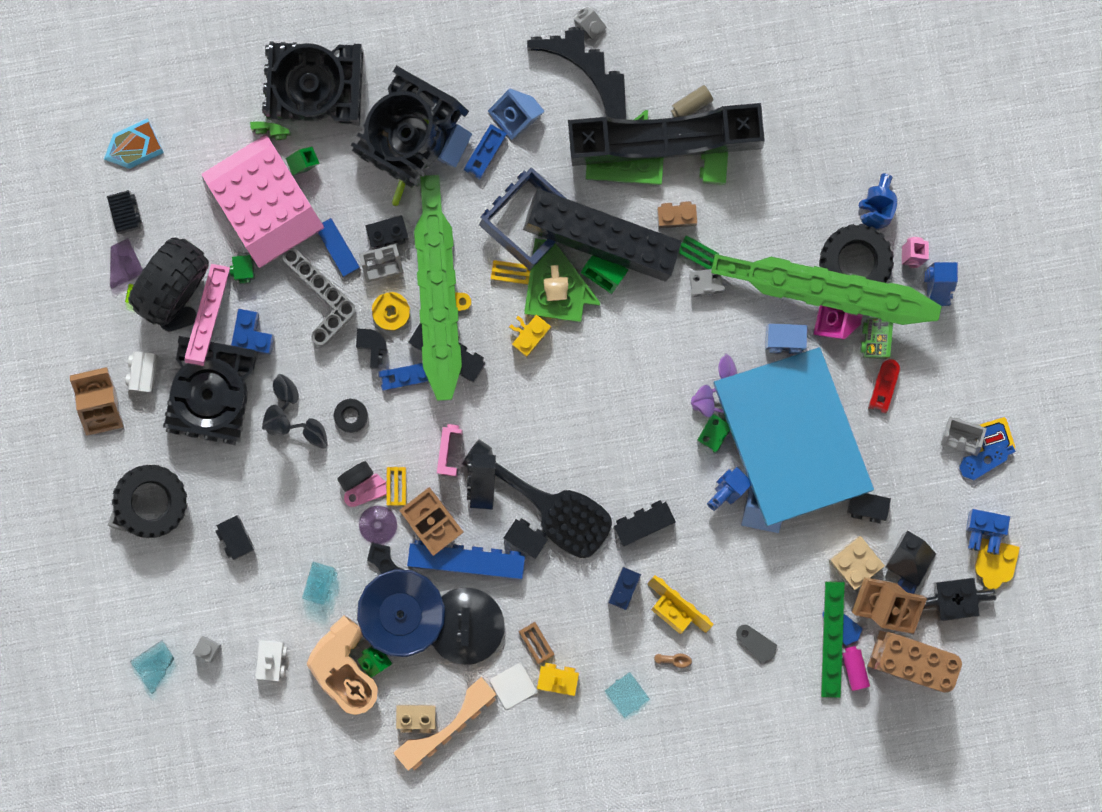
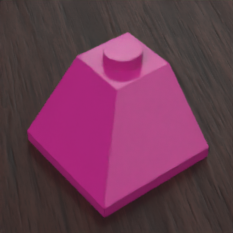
[813,305,863,339]

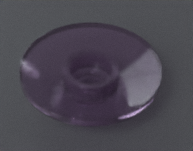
[359,505,397,544]

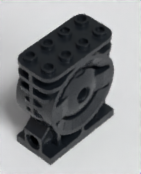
[262,41,364,126]
[350,65,469,188]
[163,336,258,445]

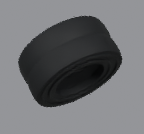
[337,461,374,492]

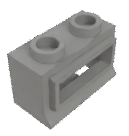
[359,244,404,283]
[940,417,987,456]

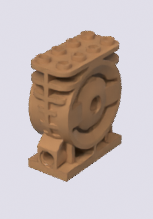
[867,630,962,693]

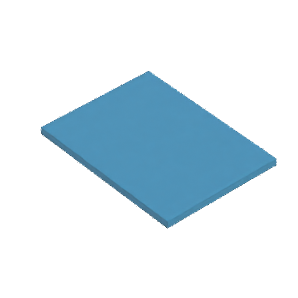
[713,347,874,527]

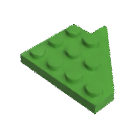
[585,110,664,185]
[524,238,600,322]

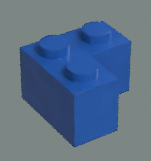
[231,309,274,355]

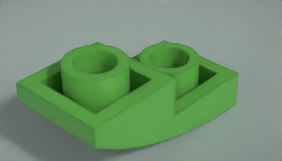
[250,121,291,140]

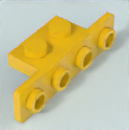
[647,575,714,634]

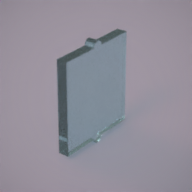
[604,672,650,718]

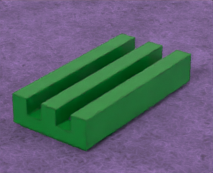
[678,235,719,269]

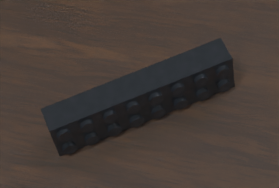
[523,189,682,282]

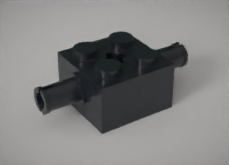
[923,578,996,621]

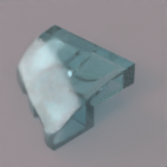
[130,640,175,694]

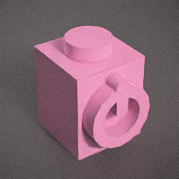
[902,237,929,268]

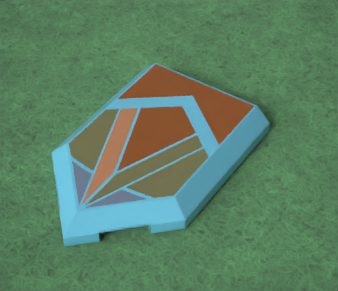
[104,118,164,169]

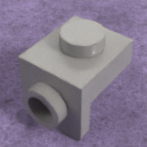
[574,7,607,40]

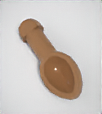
[654,653,692,668]

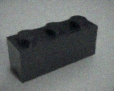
[467,454,496,510]
[614,500,676,547]

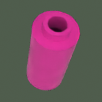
[842,646,870,691]

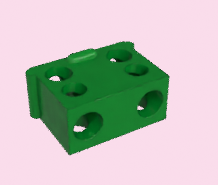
[697,414,730,454]

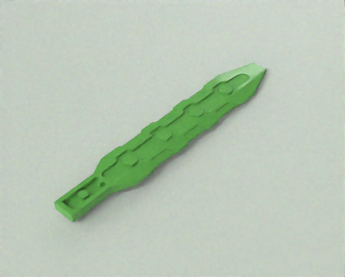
[414,175,462,401]
[711,254,942,325]

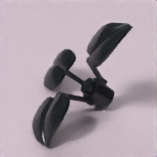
[262,374,328,449]

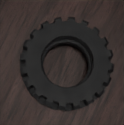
[819,224,894,283]
[112,465,188,538]

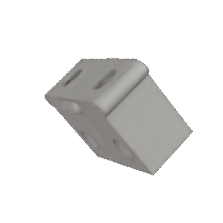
[689,269,725,297]

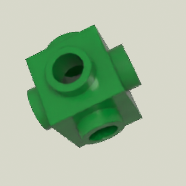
[357,646,392,678]

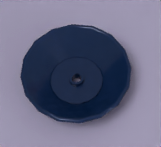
[357,569,445,657]

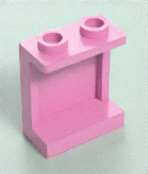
[437,424,463,477]

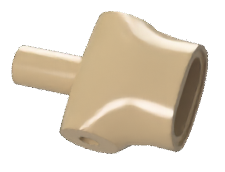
[544,265,568,301]

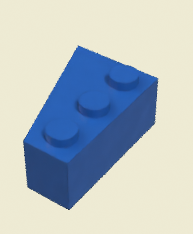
[924,262,958,306]

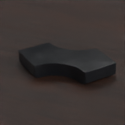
[367,542,404,574]

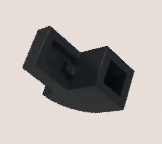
[356,328,387,369]

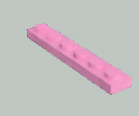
[185,264,230,366]

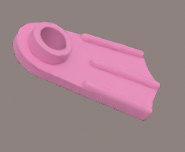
[344,473,387,507]

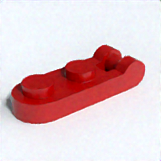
[868,359,900,414]

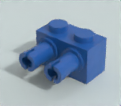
[707,467,751,511]
[966,509,1011,555]

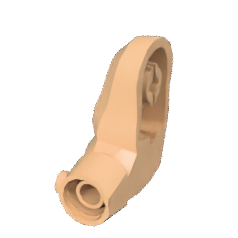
[307,615,378,715]

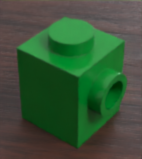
[285,146,320,176]
[230,255,255,284]

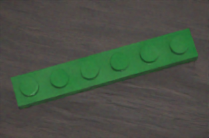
[821,581,845,698]

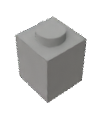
[192,636,221,662]

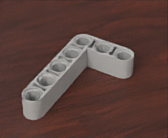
[282,248,356,346]

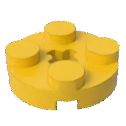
[372,292,410,331]

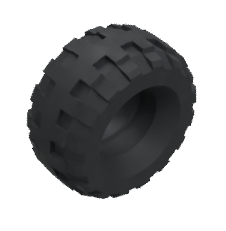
[128,237,209,326]

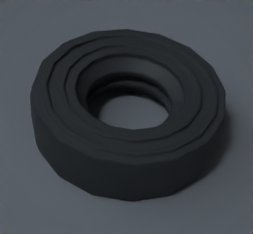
[333,398,368,433]

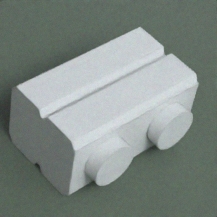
[126,351,158,393]

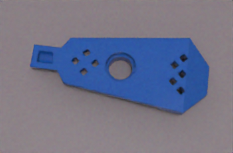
[959,445,1016,480]

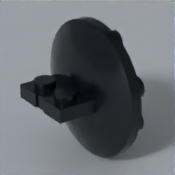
[432,588,505,665]

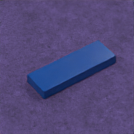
[318,218,360,277]

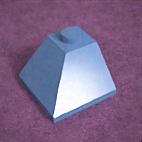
[488,89,545,140]

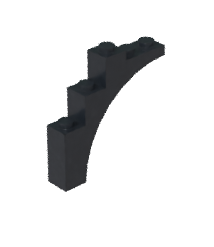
[527,27,626,120]

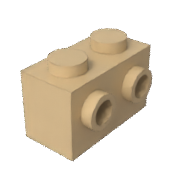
[396,705,436,733]

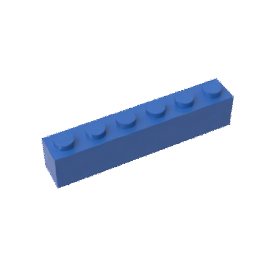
[407,540,525,579]

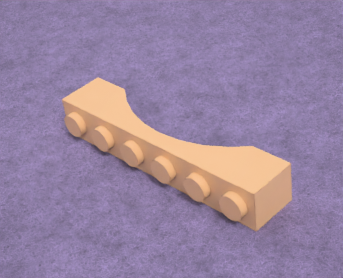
[394,677,497,771]

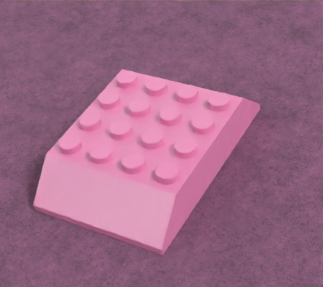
[202,134,324,268]

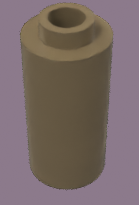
[671,85,714,117]

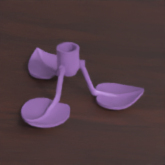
[691,353,737,417]

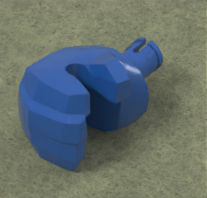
[858,173,897,230]

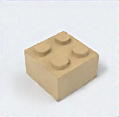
[829,536,885,590]

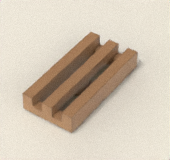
[518,622,555,664]

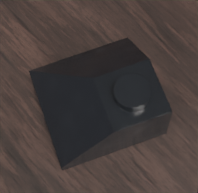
[885,530,936,586]

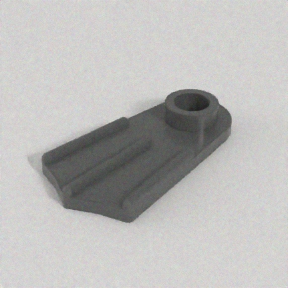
[736,625,777,663]

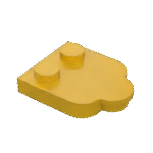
[975,538,1020,589]

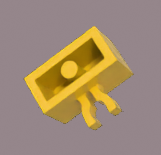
[509,314,551,357]
[537,663,579,696]

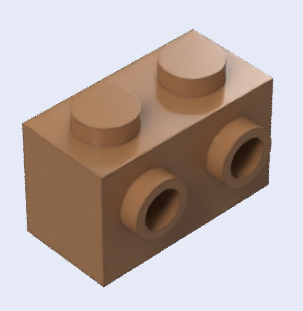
[657,201,697,229]

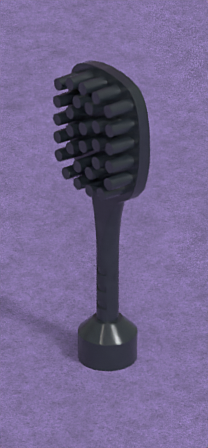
[462,439,612,558]

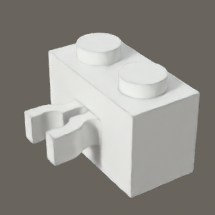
[255,640,287,681]

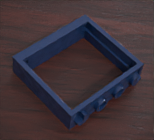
[479,167,567,271]

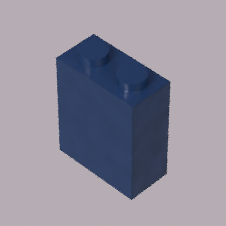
[608,567,641,610]

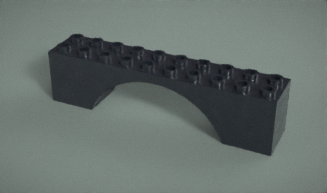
[568,103,765,166]

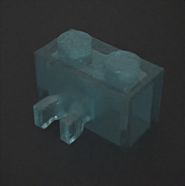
[302,561,338,605]

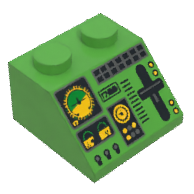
[860,318,893,360]

